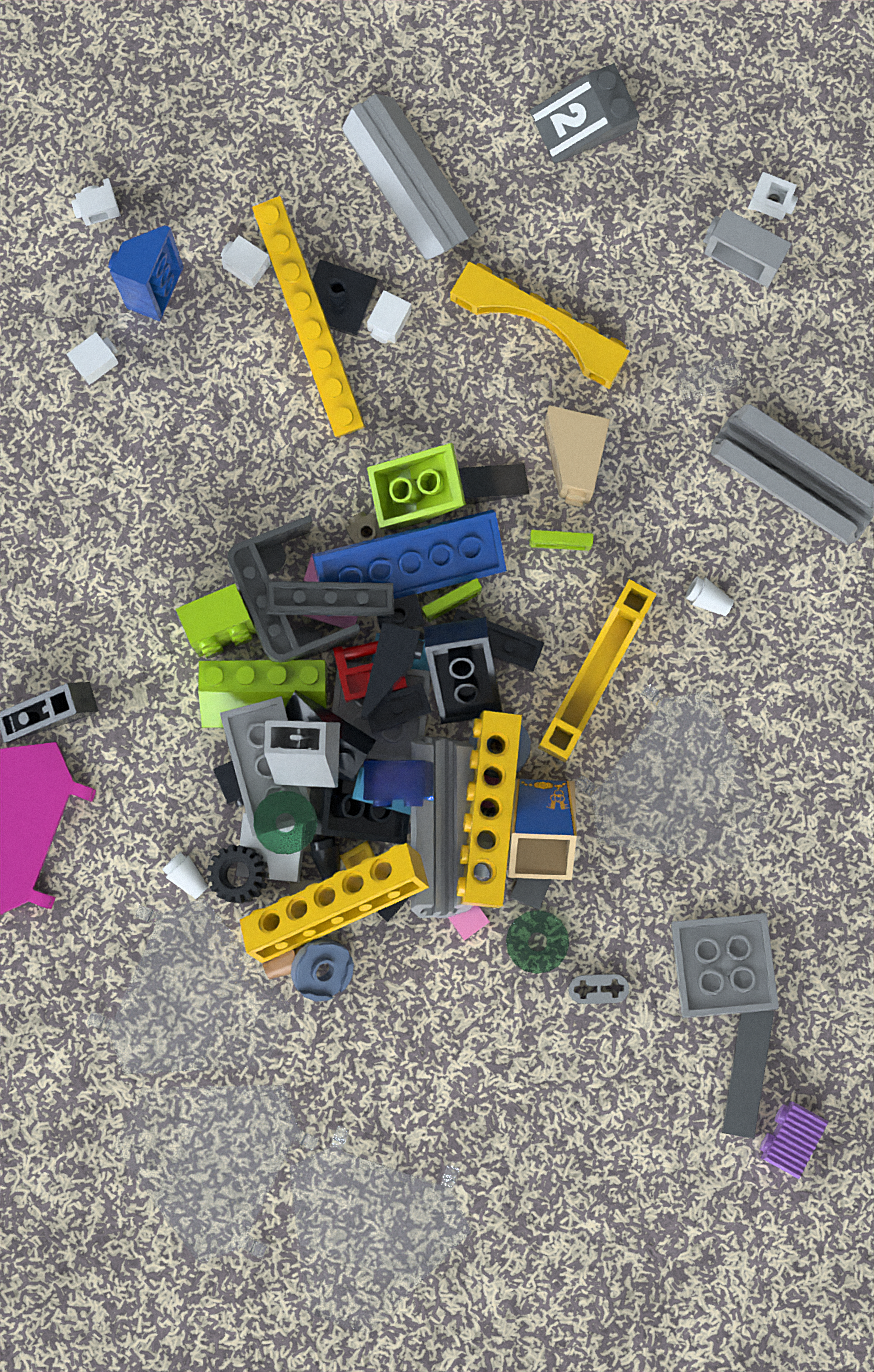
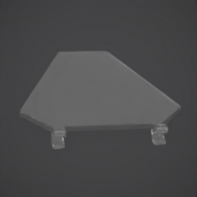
[575,684,773,867]
[87,897,293,1074]
[113,1085,320,1263]
[289,1124,472,1334]

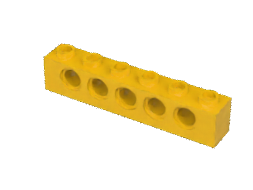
[456,711,522,908]
[239,843,429,963]

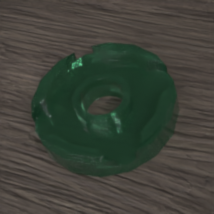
[253,791,317,855]
[506,910,569,974]

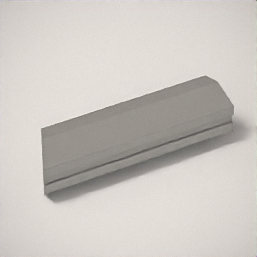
[342,94,478,260]
[711,404,874,545]
[411,736,474,918]

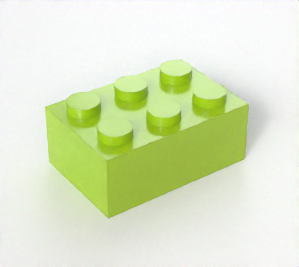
[175,584,257,659]

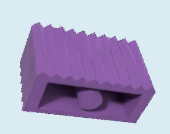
[759,1101,829,1179]

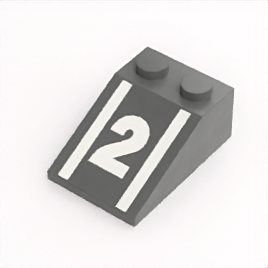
[529,63,640,164]

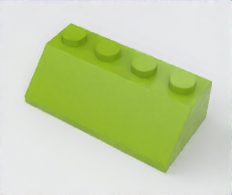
[198,660,328,728]

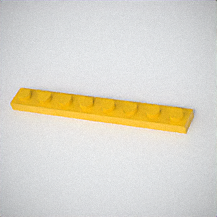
[252,196,366,438]

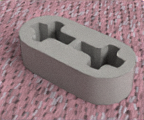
[568,974,629,1004]

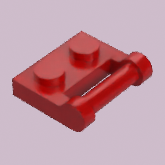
[333,641,407,703]

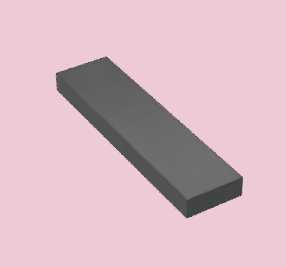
[266,581,394,617]
[721,1011,774,1139]

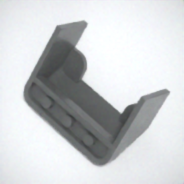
[227,515,360,663]

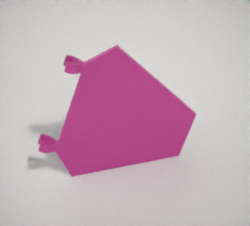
[0,742,97,915]

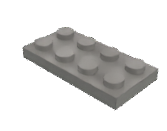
[220,696,315,837]

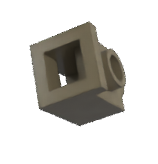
[346,511,386,544]

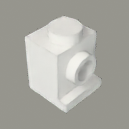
[748,172,798,220]
[71,178,121,226]

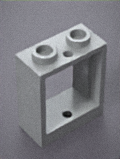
[703,208,792,288]

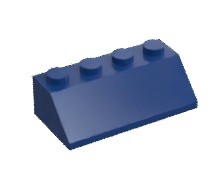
[108,225,184,321]

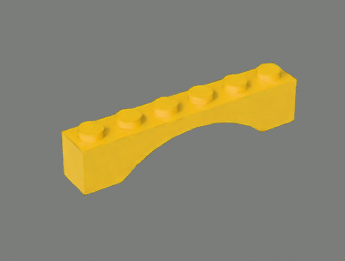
[450,261,630,389]
[538,579,657,763]

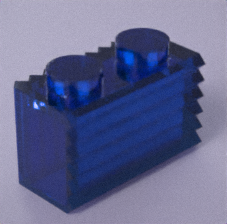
[363,760,434,807]

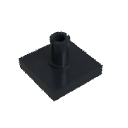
[312,259,378,337]

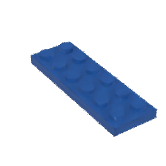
[312,509,507,617]

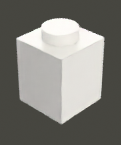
[221,235,271,288]
[367,290,411,344]
[67,332,118,385]

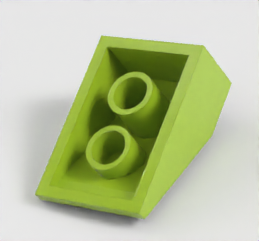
[367,443,466,530]

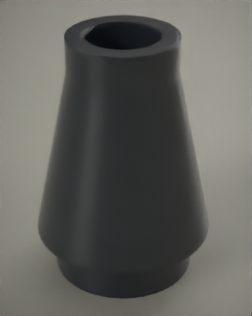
[309,837,340,881]

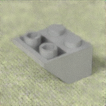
[264,720,340,787]

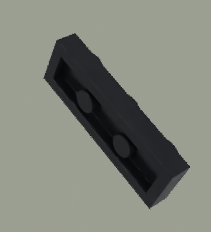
[452,609,545,673]

